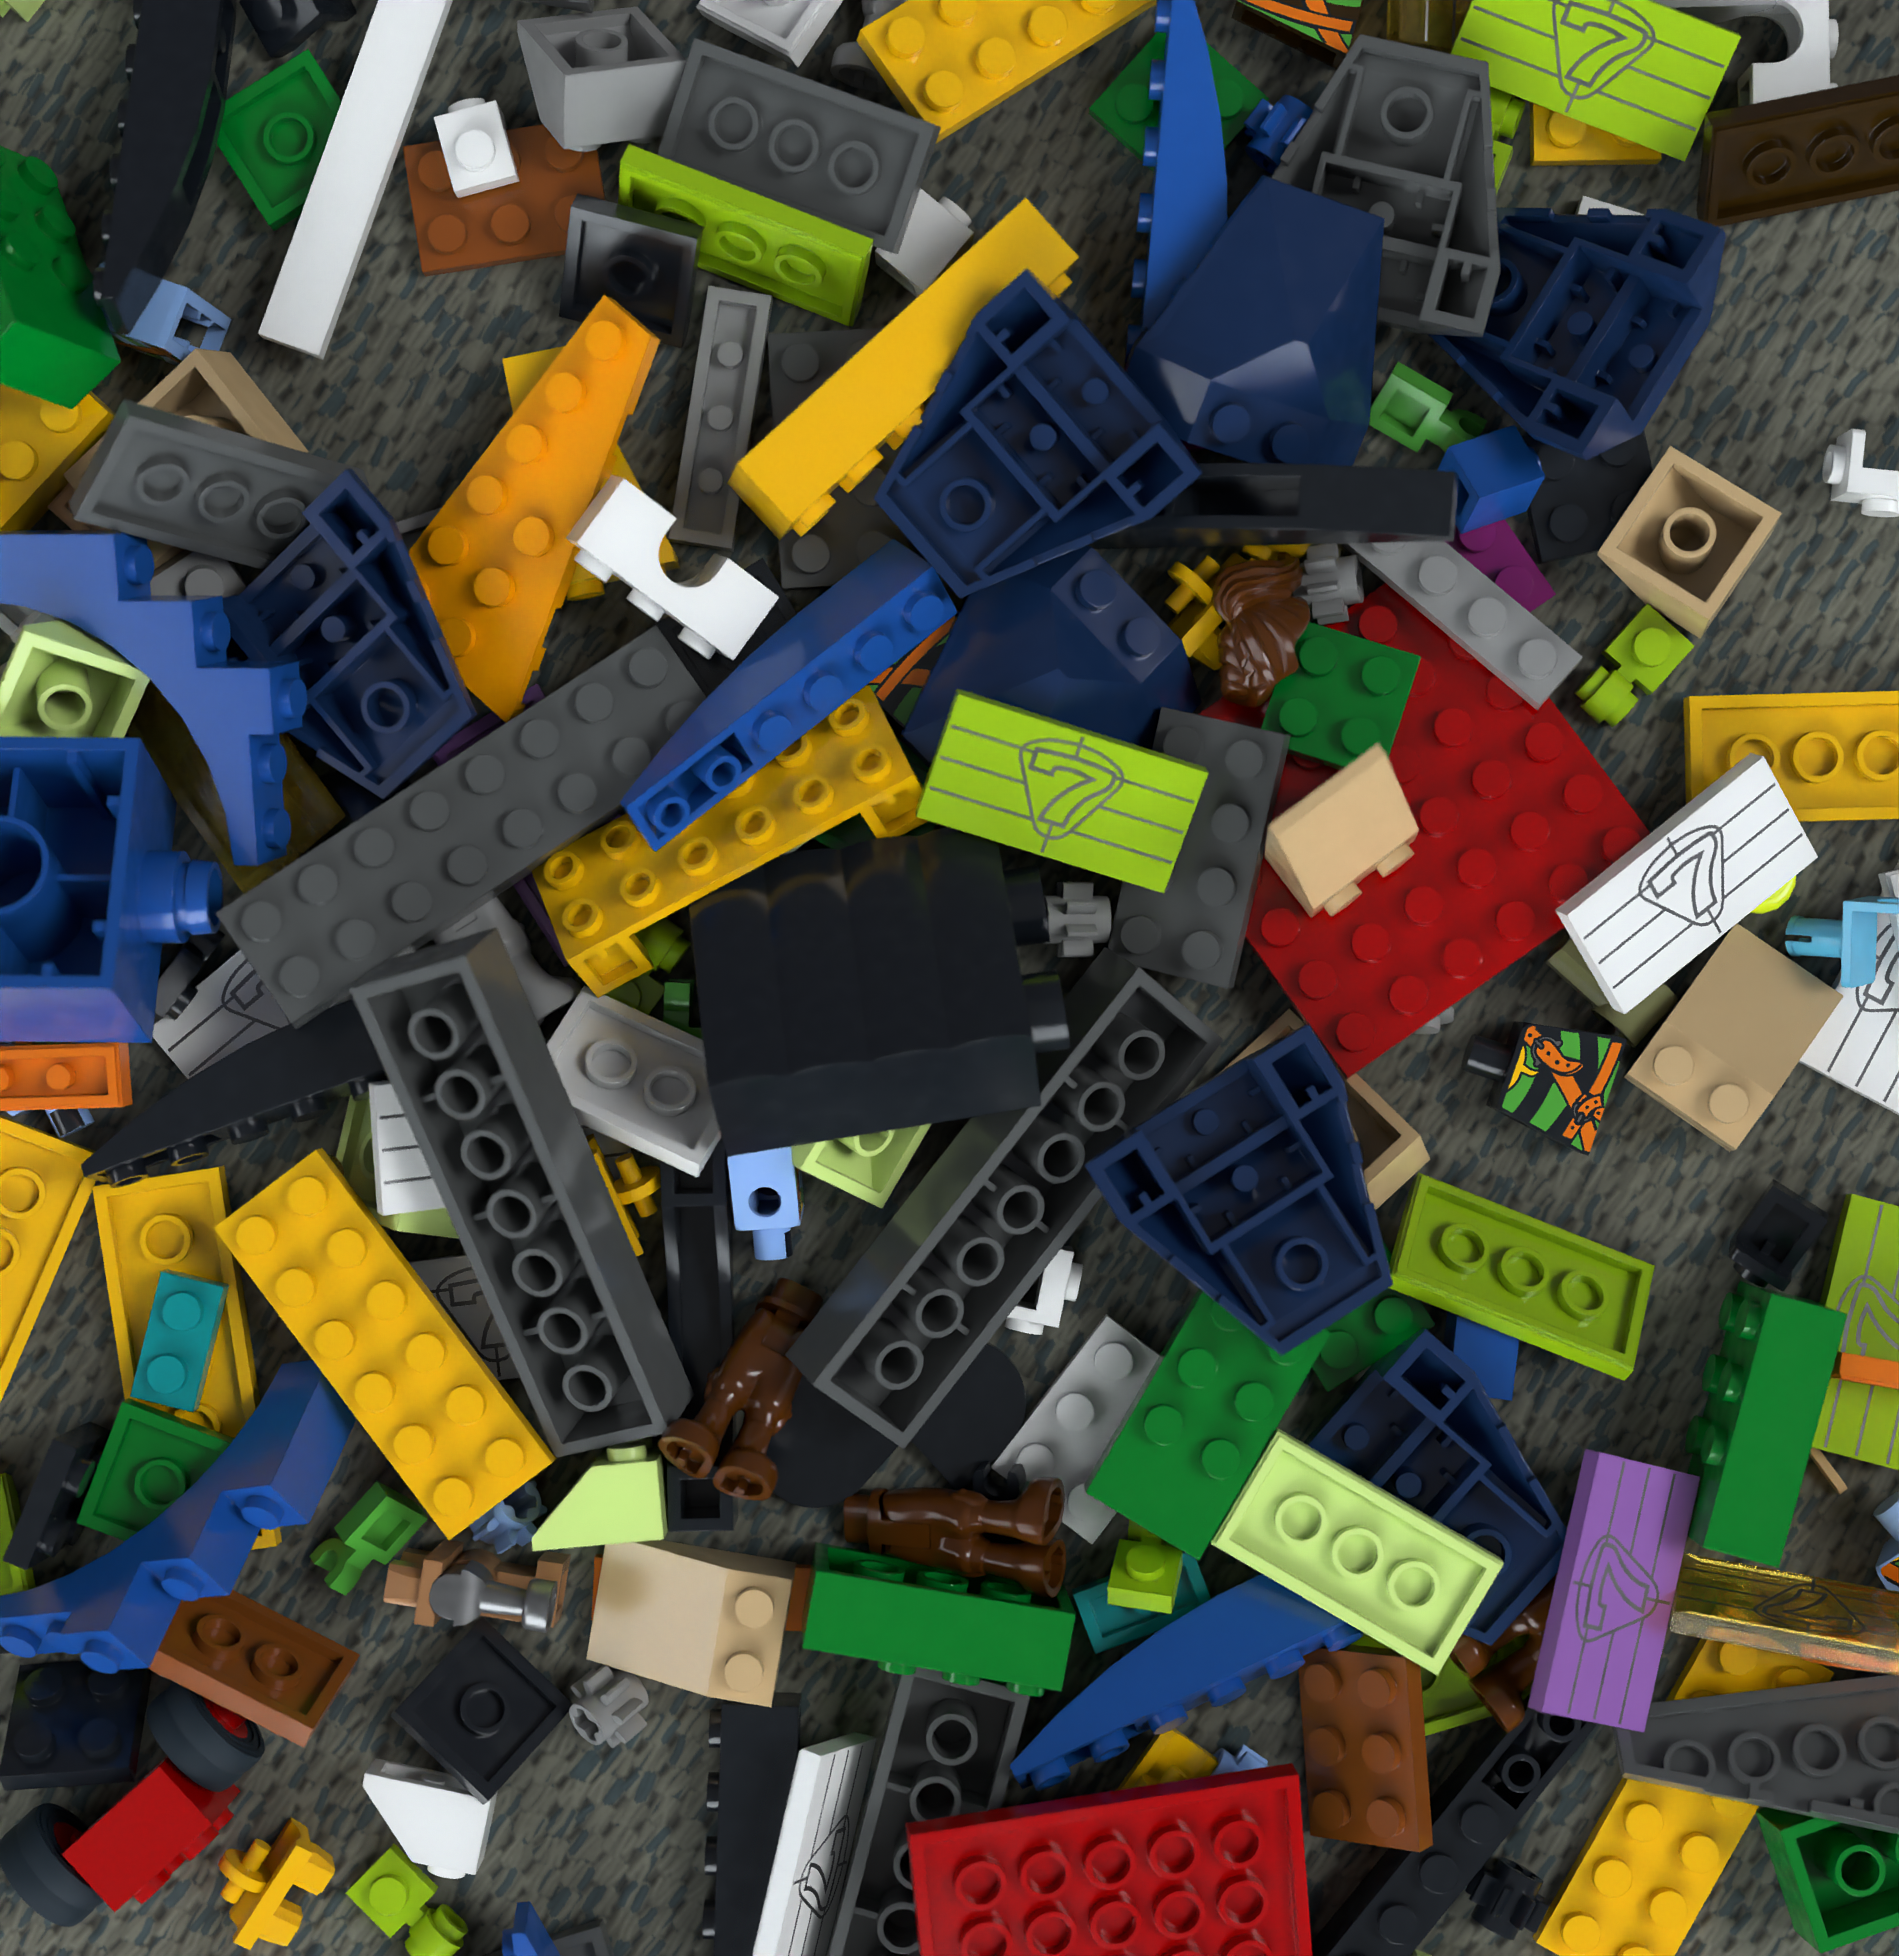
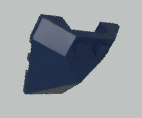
[1124,175,1384,466]
[1427,207,1726,460]
[873,268,1203,598]
[223,468,477,799]
[899,545,1202,769]
[1084,1024,1393,1356]
[1303,1327,1567,1646]

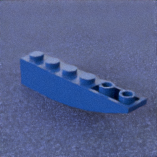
[1125,0,1227,363]
[620,538,958,852]
[1010,1574,1363,1791]

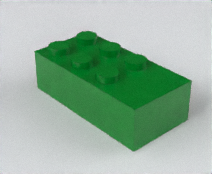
[0,145,121,409]
[1685,1281,1847,1568]
[1084,1288,1331,1560]
[802,1542,1076,1696]
[1756,1807,1899,1954]

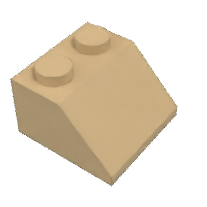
[1597,446,1782,639]

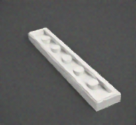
[258,0,453,360]

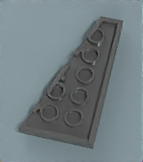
[1612,1674,1899,1834]

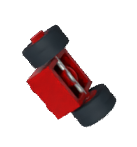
[0,1682,265,1927]

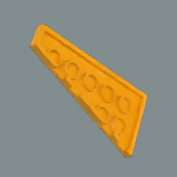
[408,295,660,723]

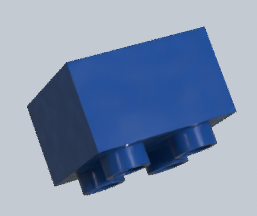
[0,737,224,1043]

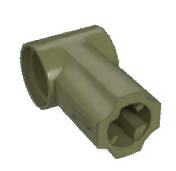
[1544,932,1678,1048]

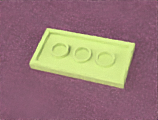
[1210,1428,1504,1675]

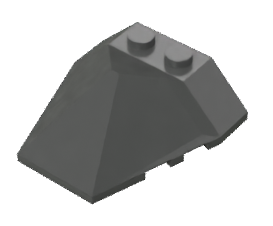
[1271,34,1500,337]

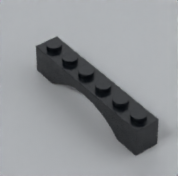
[660,1137,738,1532]

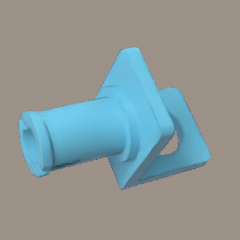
[1785,896,1899,988]

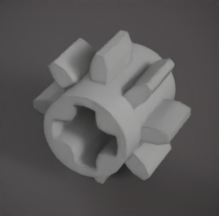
[1293,544,1364,625]
[1043,882,1111,957]
[569,1665,649,1748]

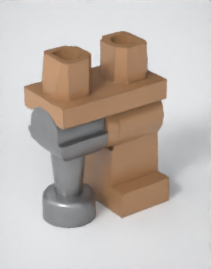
[383,1539,571,1633]

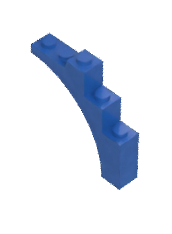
[0,530,307,866]
[0,1360,357,1674]

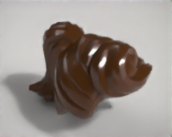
[1211,552,1310,708]

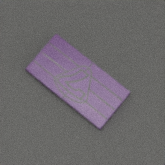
[1528,1449,1700,1732]

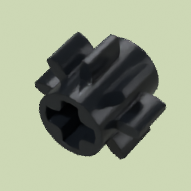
[1465,1857,1550,1940]

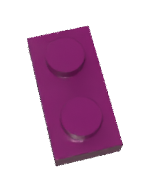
[1445,519,1556,612]

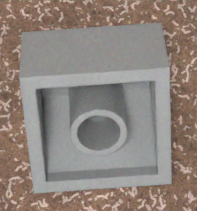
[517,6,687,152]

